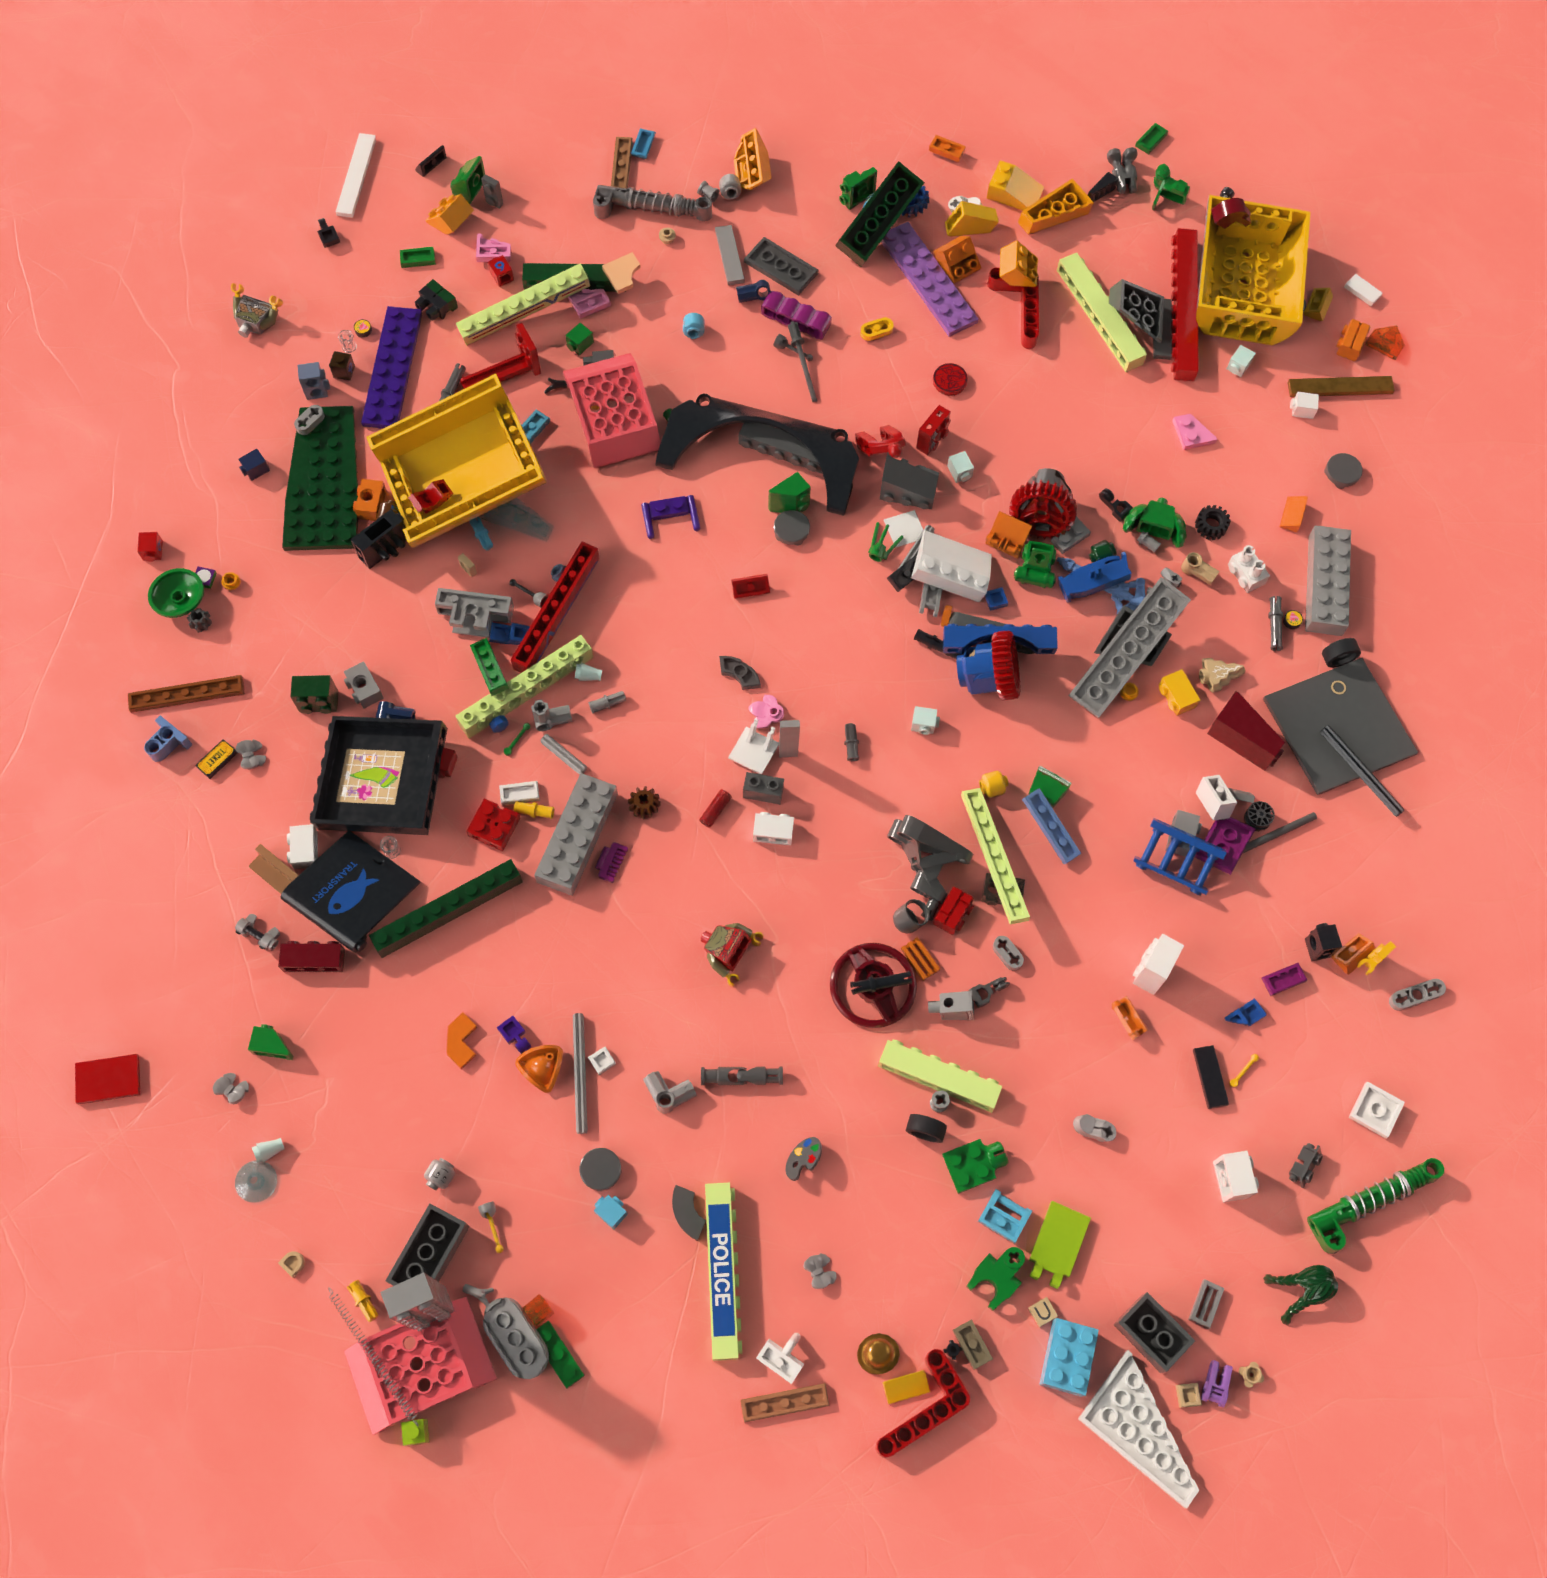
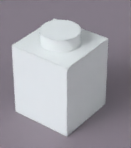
[1290,392,1319,419]

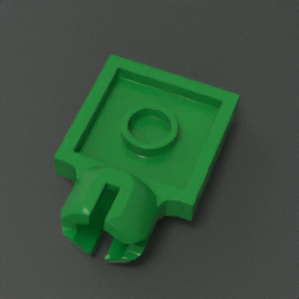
[942,1139,1009,1194]

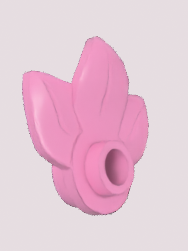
[748,695,784,729]

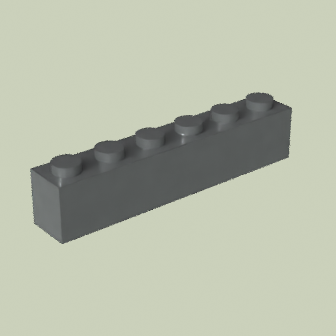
[738,422,822,474]

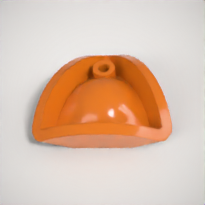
[515,1045,563,1093]

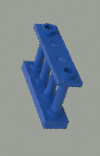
[1133,817,1227,895]

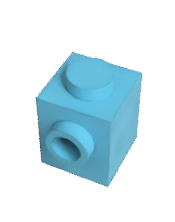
[594,1195,628,1230]

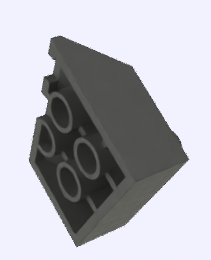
[879,452,939,510]
[1094,605,1172,666]

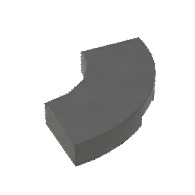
[719,656,761,690]
[672,1185,706,1241]

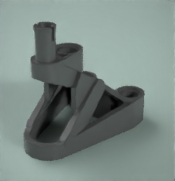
[887,815,974,921]

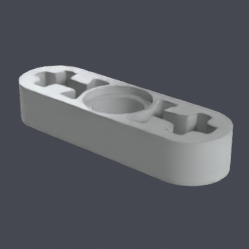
[1389,979,1446,1011]

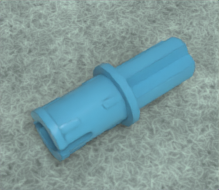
[469,517,493,551]

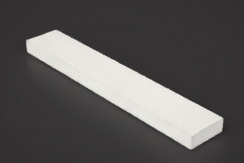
[335,133,376,218]

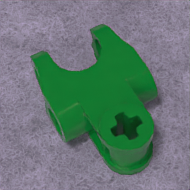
[966,1247,1025,1311]

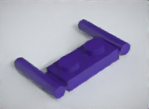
[641,495,701,539]

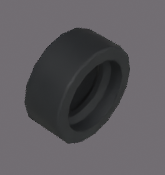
[1322,638,1361,668]
[906,1114,947,1143]

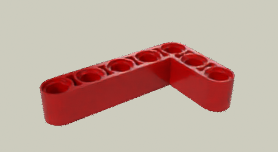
[987,268,1039,349]
[876,1349,970,1458]

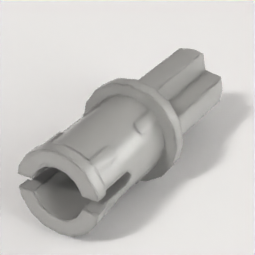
[588,691,626,714]

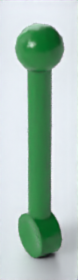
[504,723,530,756]

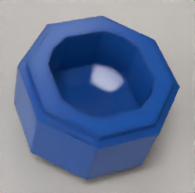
[489,715,509,733]

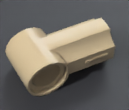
[1181,552,1220,585]

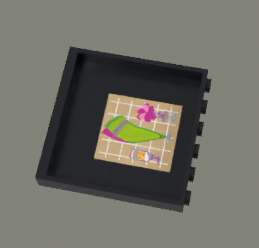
[310,716,448,835]

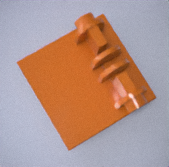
[985,511,1032,559]

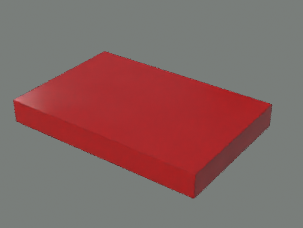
[75,1054,140,1105]

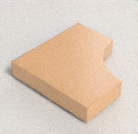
[602,252,641,294]

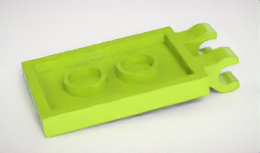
[1029,1201,1091,1289]

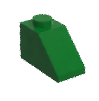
[248,1024,294,1060]

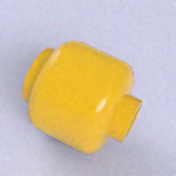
[979,771,1009,798]

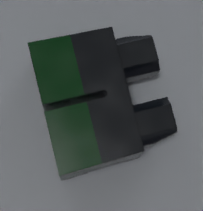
[415,279,458,321]

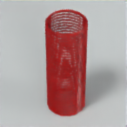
[699,789,732,828]

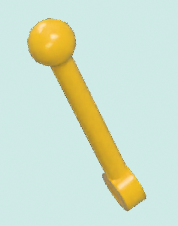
[1229,1054,1259,1087]

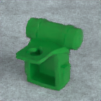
[1152,164,1190,210]
[1014,541,1056,588]

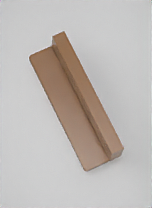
[249,844,299,894]

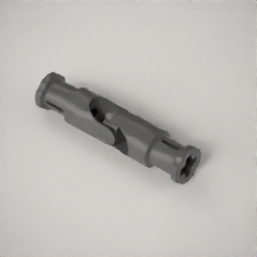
[701,1066,783,1085]

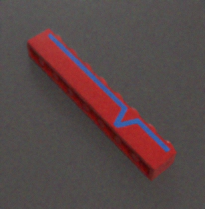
[511,541,600,673]

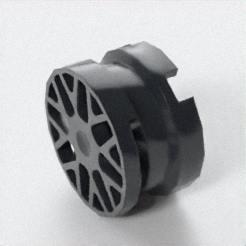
[1244,801,1275,832]

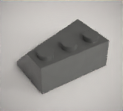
[1109,279,1164,343]

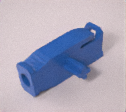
[1058,551,1132,603]

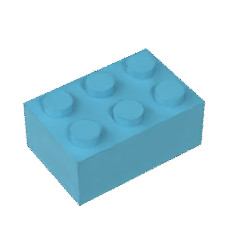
[1039,1318,1099,1397]

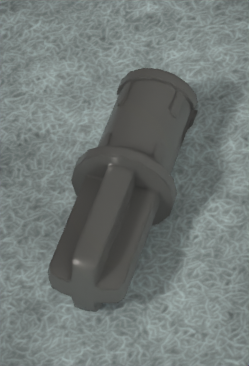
[844,723,859,761]

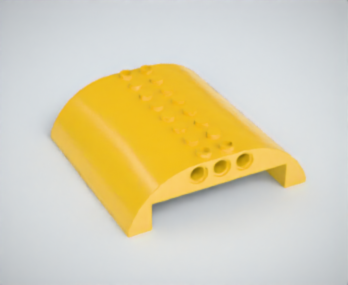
[366,374,547,548]

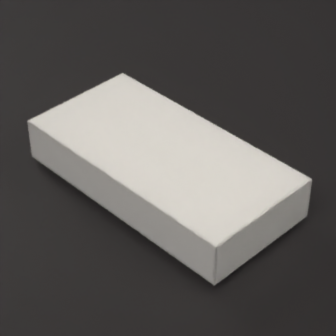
[1344,274,1383,306]
[499,781,540,806]

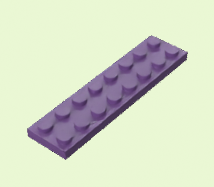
[881,222,979,337]

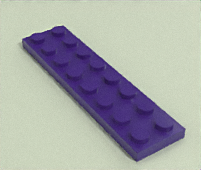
[361,306,423,429]

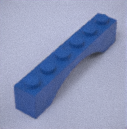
[943,624,1058,654]

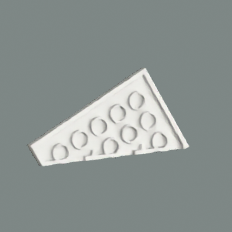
[1078,1350,1199,1509]

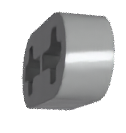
[294,405,325,435]
[992,936,1024,971]

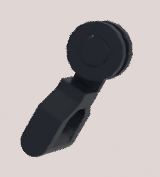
[1099,488,1133,522]

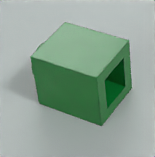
[565,323,594,355]

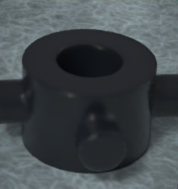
[943,1340,962,1360]

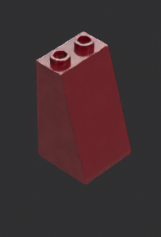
[1207,691,1285,771]

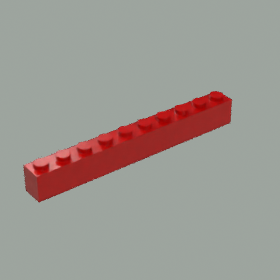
[1171,228,1198,381]

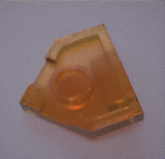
[1365,325,1405,360]

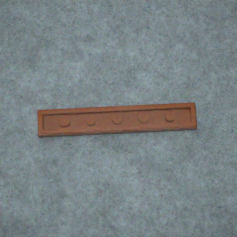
[128,675,245,713]

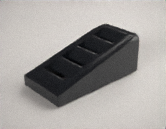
[1088,172,1118,202]

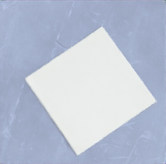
[884,510,923,548]

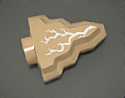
[1199,658,1246,693]

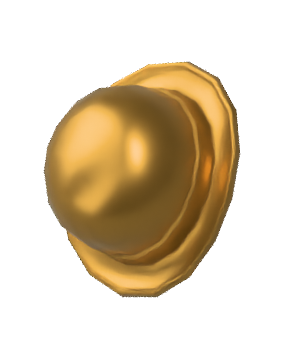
[857,1333,900,1375]

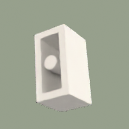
[1196,775,1237,820]
[753,812,794,845]
[287,824,318,869]

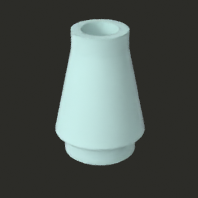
[574,663,602,681]
[252,1138,285,1163]

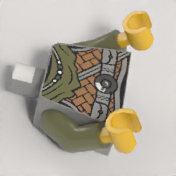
[231,283,283,338]

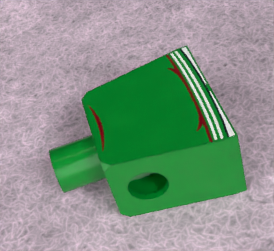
[1028,766,1072,808]

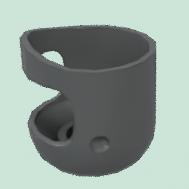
[893,899,930,934]

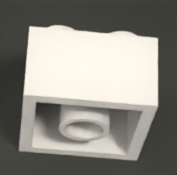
[1213,1150,1259,1203]

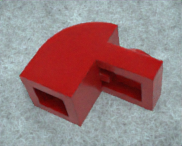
[408,479,453,513]

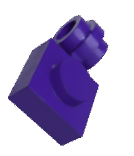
[497,1016,531,1054]

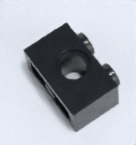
[1305,923,1342,961]

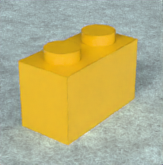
[1159,669,1200,716]

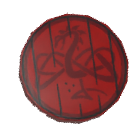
[933,363,968,396]

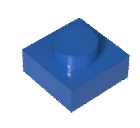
[985,587,1008,611]

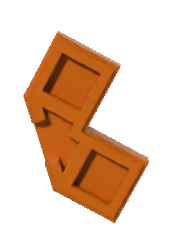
[446,1012,477,1069]

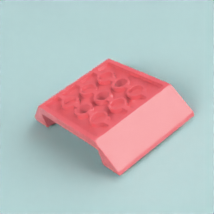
[563,353,661,469]
[344,1297,497,1435]

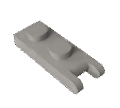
[919,583,942,617]

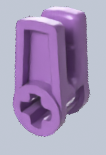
[1201,1360,1233,1408]

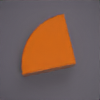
[940,605,953,627]

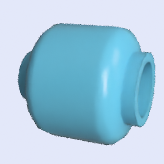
[683,313,705,339]

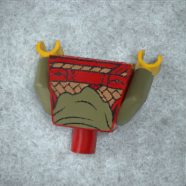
[701,923,764,987]

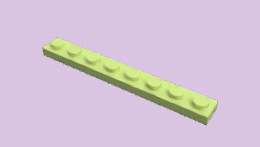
[961,788,1030,925]

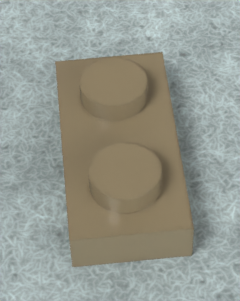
[952,1319,993,1370]

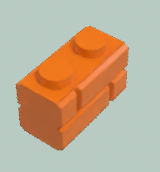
[1336,319,1371,361]

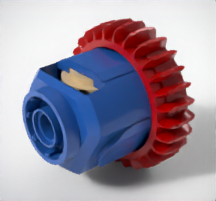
[957,631,1021,700]

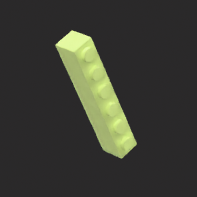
[878,1039,1002,1113]

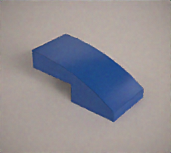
[489,622,530,645]

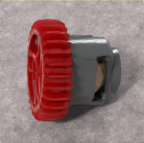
[1009,468,1077,540]

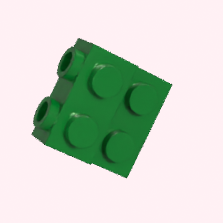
[839,167,877,210]

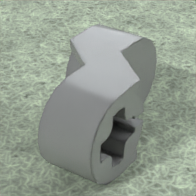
[1073,1114,1117,1142]

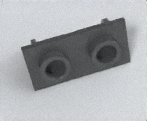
[1289,1143,1323,1188]

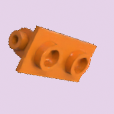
[1111,996,1148,1040]

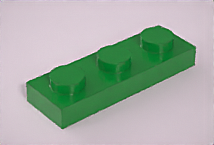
[536,1320,585,1389]

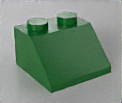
[450,156,485,204]
[768,471,811,513]

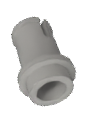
[1137,531,1161,553]

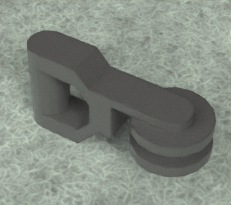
[968,977,1010,1008]

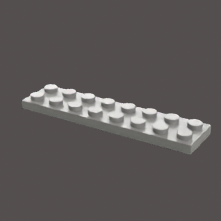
[1068,577,1191,718]

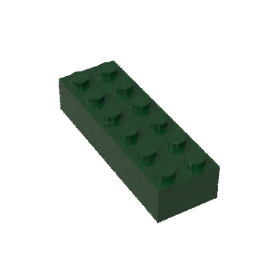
[835,161,925,267]

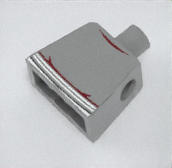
[928,991,974,1020]

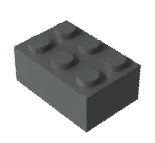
[1114,1292,1195,1373]

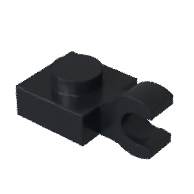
[317,218,340,248]

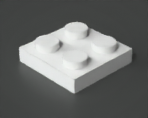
[1348,1081,1405,1139]

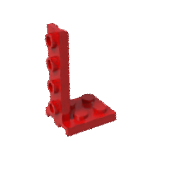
[460,323,541,389]

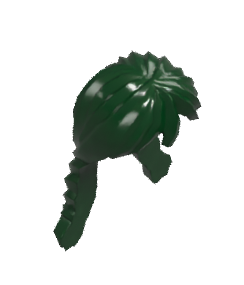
[1263,1265,1338,1325]

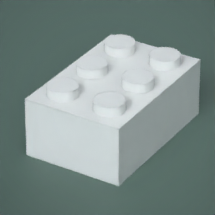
[1132,933,1184,995]

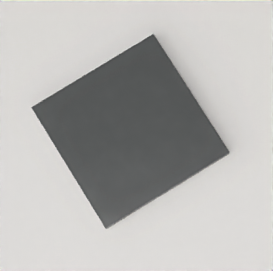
[1263,658,1418,795]

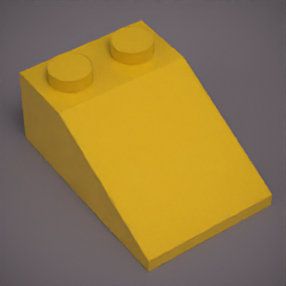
[987,160,1044,210]

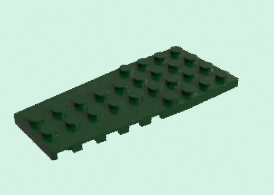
[282,406,358,551]

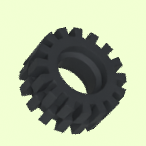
[1195,505,1231,540]

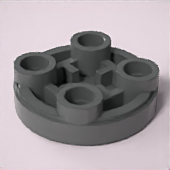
[1324,453,1363,489]
[774,510,810,546]
[579,1148,622,1191]

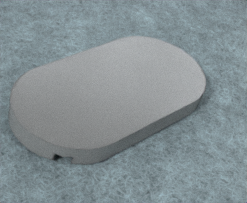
[483,1297,549,1379]

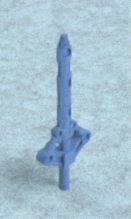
[1057,557,1145,614]

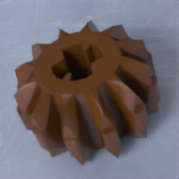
[628,786,661,819]

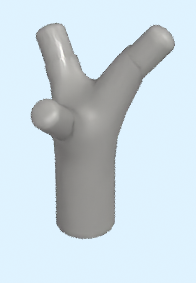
[462,1284,494,1307]

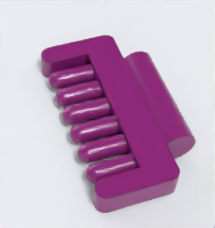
[595,842,628,883]

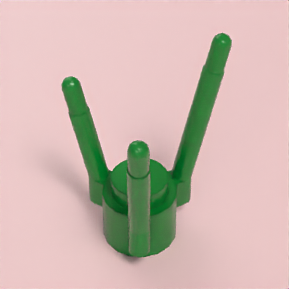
[868,522,903,562]

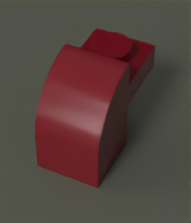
[1211,198,1252,229]

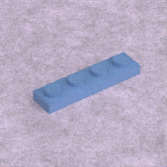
[1022,788,1081,864]

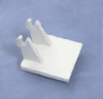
[728,718,779,775]

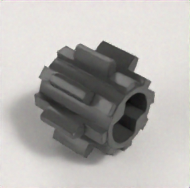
[187,608,212,633]

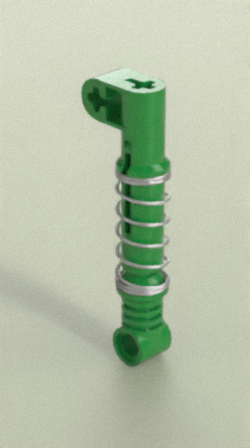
[1307,1158,1444,1254]

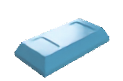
[631,128,656,159]

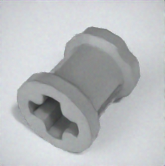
[697,181,719,203]
[930,1090,950,1113]

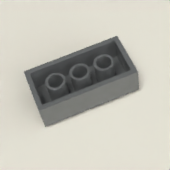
[385,1203,470,1286]

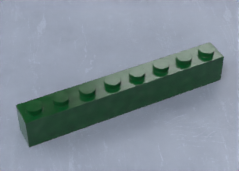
[369,859,523,958]

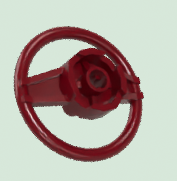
[830,943,917,1028]

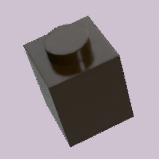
[329,351,355,381]

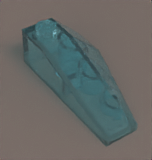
[480,498,554,542]

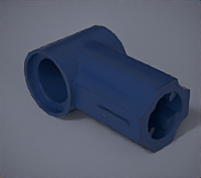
[736,280,771,303]
[376,701,416,719]

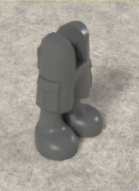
[1107,147,1138,194]

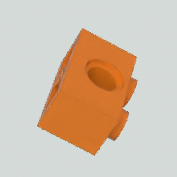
[353,479,387,521]

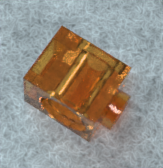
[522,1294,555,1327]

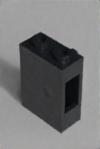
[351,509,407,569]

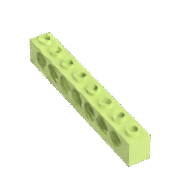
[455,635,593,738]

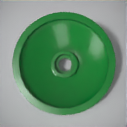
[148,568,204,618]

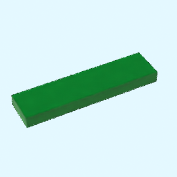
[470,638,509,696]

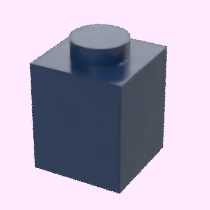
[238,449,270,481]

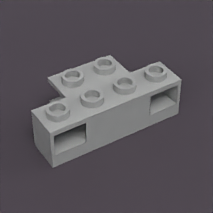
[435,588,514,638]

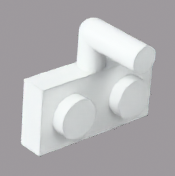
[756,1333,804,1384]

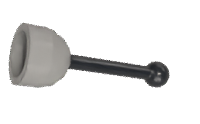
[509,579,548,608]

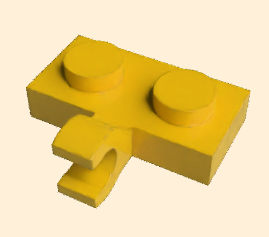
[1357,941,1397,975]

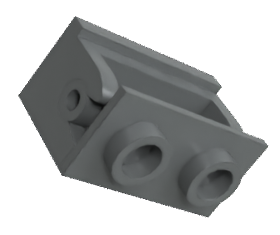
[743,772,784,805]

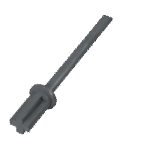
[788,321,817,402]

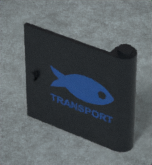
[281,831,420,953]

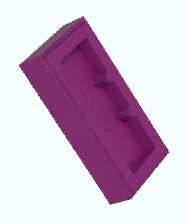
[1261,963,1307,996]

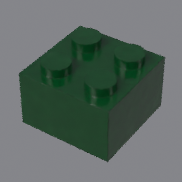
[290,675,338,714]

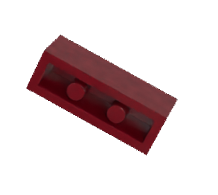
[278,941,345,972]

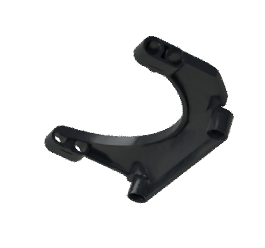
[655,393,859,516]

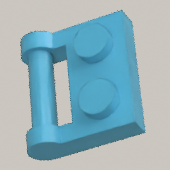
[977,1189,1032,1244]

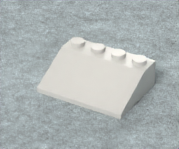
[911,530,992,602]

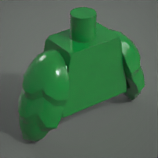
[1123,498,1187,548]

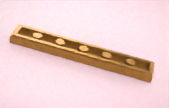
[1287,376,1395,397]

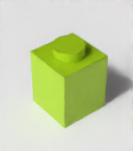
[401,1419,430,1446]

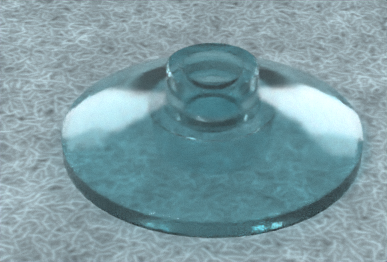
[235,1160,277,1203]

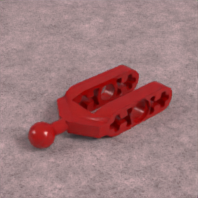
[855,425,906,458]

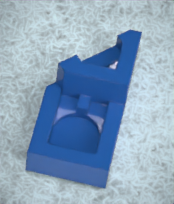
[1224,998,1267,1026]

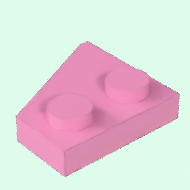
[476,234,511,262]
[568,289,611,319]
[1172,414,1217,450]

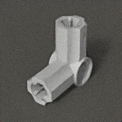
[531,700,572,731]
[643,1071,697,1114]

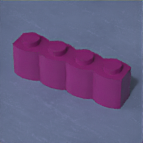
[761,291,832,340]

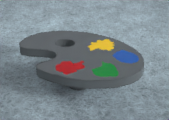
[785,1137,822,1181]

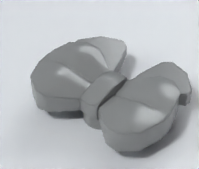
[236,739,266,770]
[212,1073,249,1104]
[803,1253,837,1289]

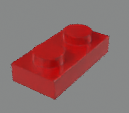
[731,574,770,599]

